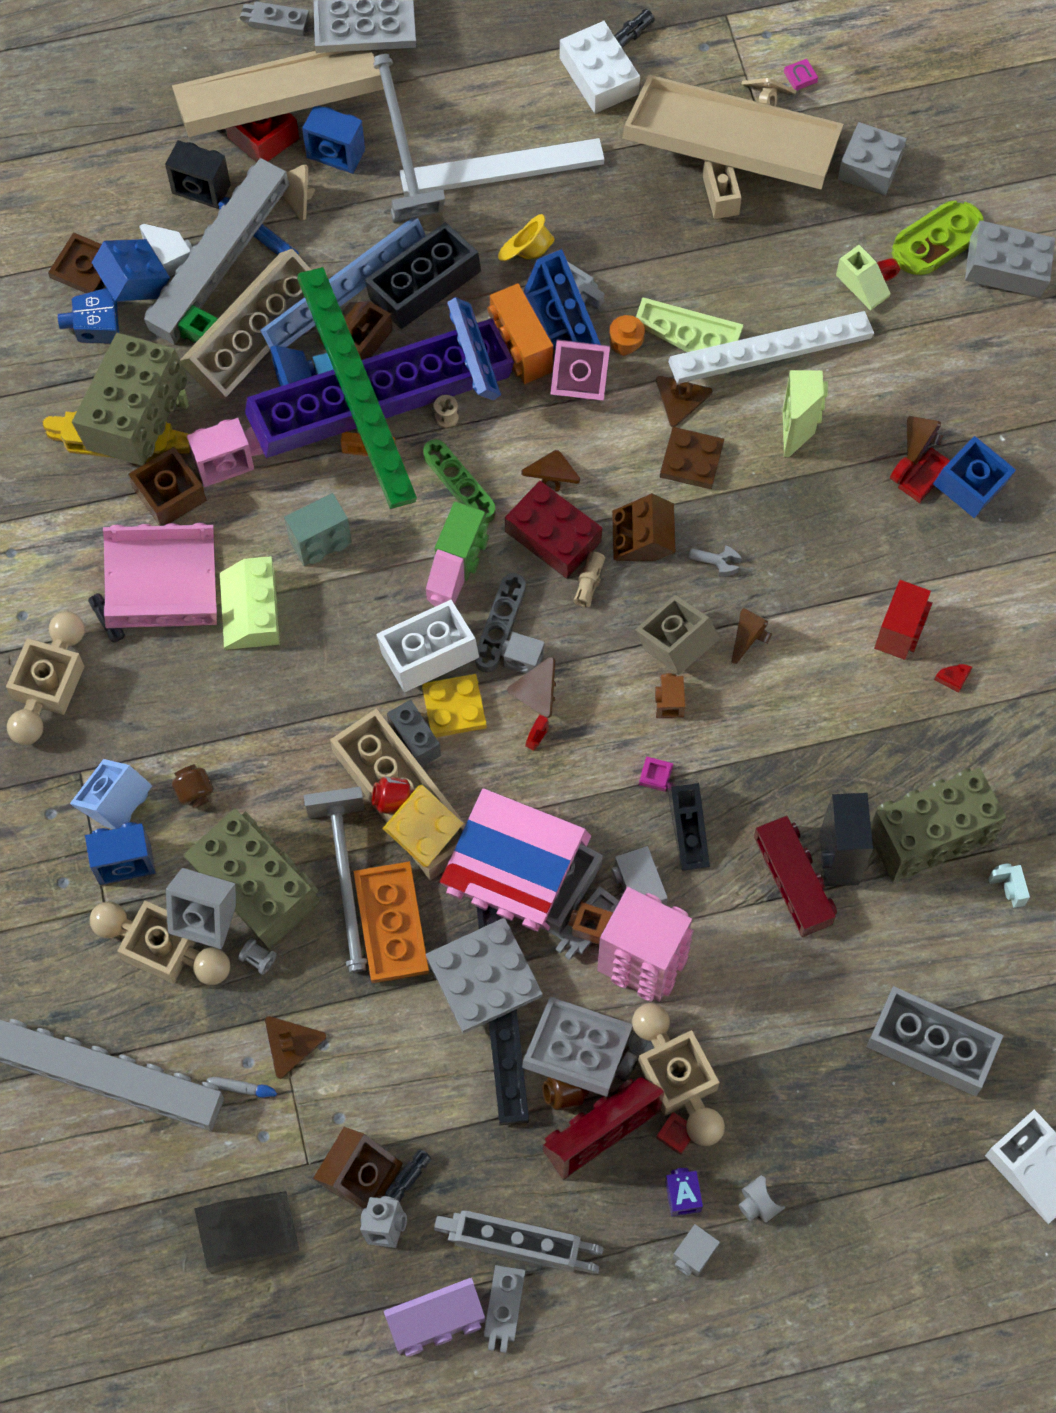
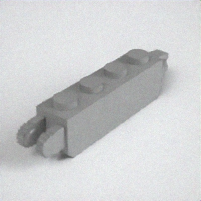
[434,1211,603,1274]

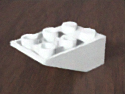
[985,1109,1056,1224]

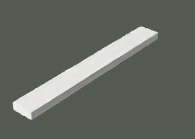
[400,138,604,197]

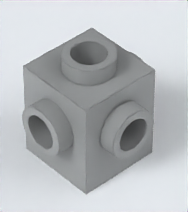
[360,1196,407,1248]

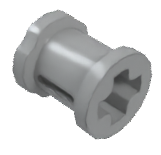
[238,938,277,975]

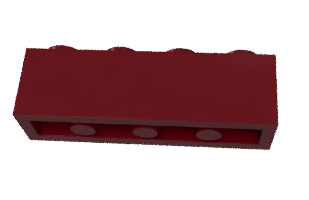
[754,815,837,938]

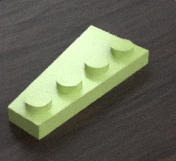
[636,298,743,374]

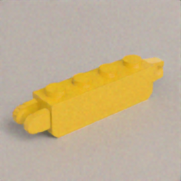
[42,411,190,462]

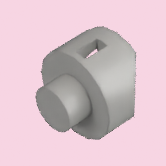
[739,1175,785,1222]

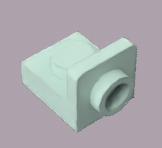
[988,864,1030,908]

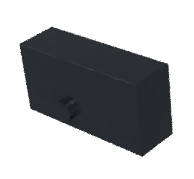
[365,222,481,329]
[820,793,873,887]

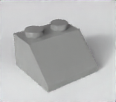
[166,868,236,949]

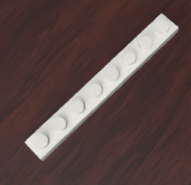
[668,311,874,384]

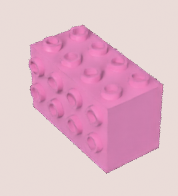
[597,887,694,1002]

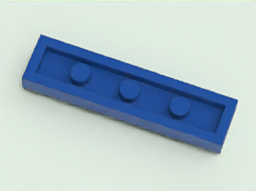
[447,297,501,400]

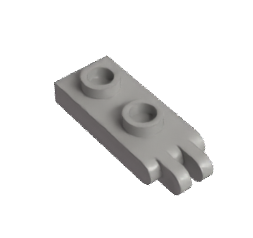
[240,2,310,36]
[556,886,620,960]
[484,1265,525,1353]

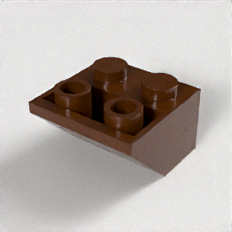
[319,301,393,360]
[612,493,676,561]

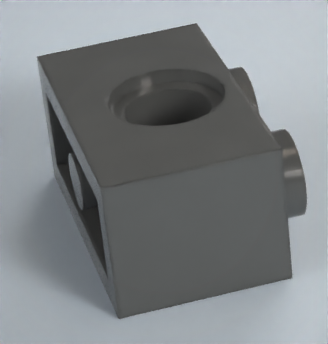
[387,699,441,767]

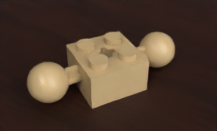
[6,611,85,745]
[90,900,230,985]
[632,1003,725,1146]

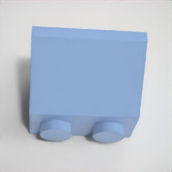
[70,759,152,829]

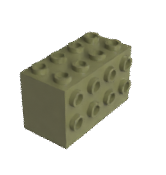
[72,332,187,466]
[871,768,1007,882]
[183,808,320,949]

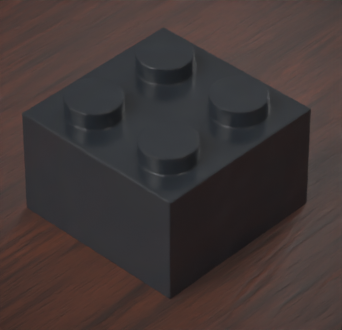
[165,140,231,209]

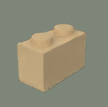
[703,160,741,219]

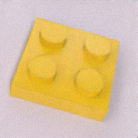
[422,674,487,738]
[382,785,464,867]

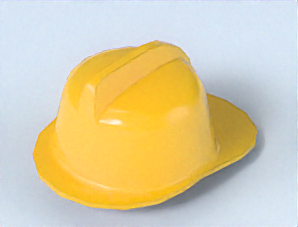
[498,214,555,261]

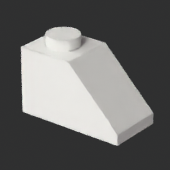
[139,224,192,276]

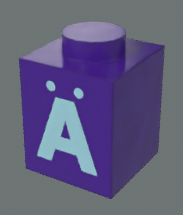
[665,1168,703,1217]

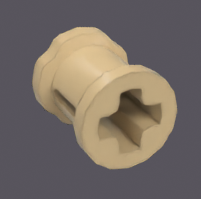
[434,395,459,429]

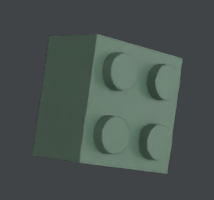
[284,493,352,566]

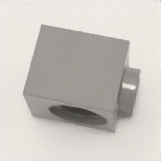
[501,632,545,674]
[672,1224,720,1276]

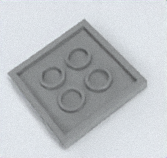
[426,918,543,1034]
[522,997,633,1096]

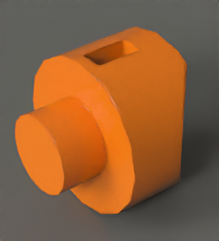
[609,315,645,356]

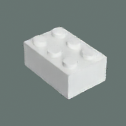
[560,21,640,114]
[376,600,479,693]

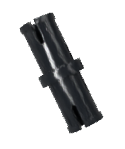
[614,9,655,48]

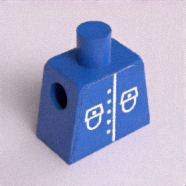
[58,288,119,344]

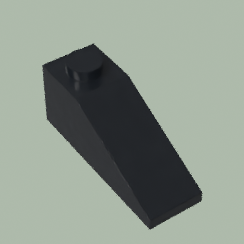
[667,778,710,871]

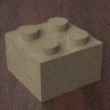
[635,595,719,675]

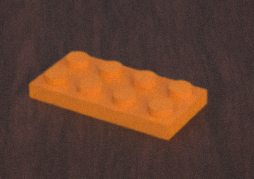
[353,861,429,984]

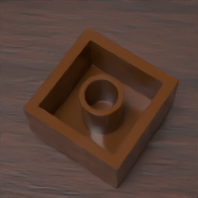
[128,447,207,526]

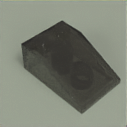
[194,1191,300,1274]

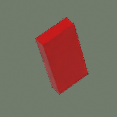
[898,447,950,503]

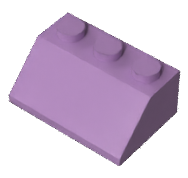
[384,1278,485,1357]

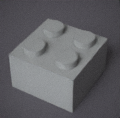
[838,122,907,196]

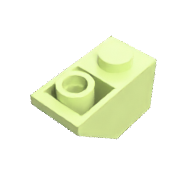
[836,245,891,311]

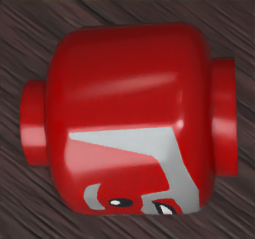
[372,776,414,815]

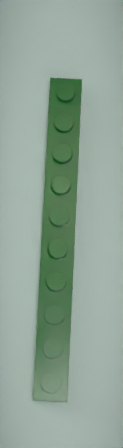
[297,267,417,509]

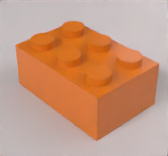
[487,283,553,384]

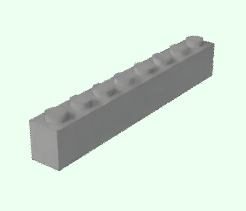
[144,158,290,345]
[0,1019,224,1132]

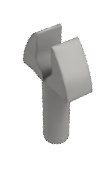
[689,546,741,577]

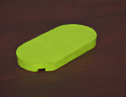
[892,201,984,275]

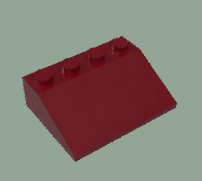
[543,1077,664,1180]

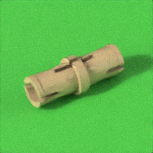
[574,552,605,608]

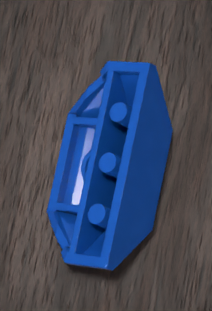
[523,249,601,350]

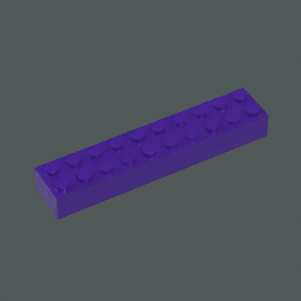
[245,318,514,458]

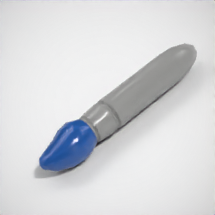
[206,1077,277,1098]

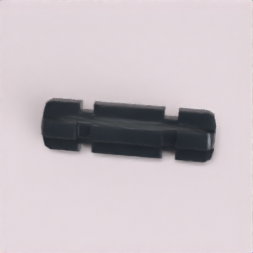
[88,593,125,643]
[385,1149,431,1202]

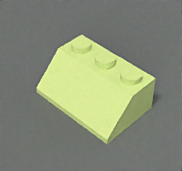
[782,370,828,457]
[220,556,280,650]

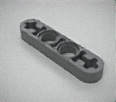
[475,573,526,673]

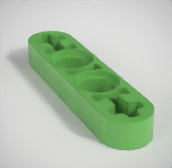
[423,439,496,523]

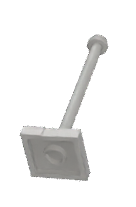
[373,54,445,223]
[304,786,368,973]

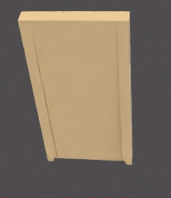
[172,50,384,137]
[622,75,843,190]

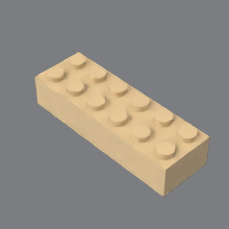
[180,249,311,400]
[330,709,466,881]

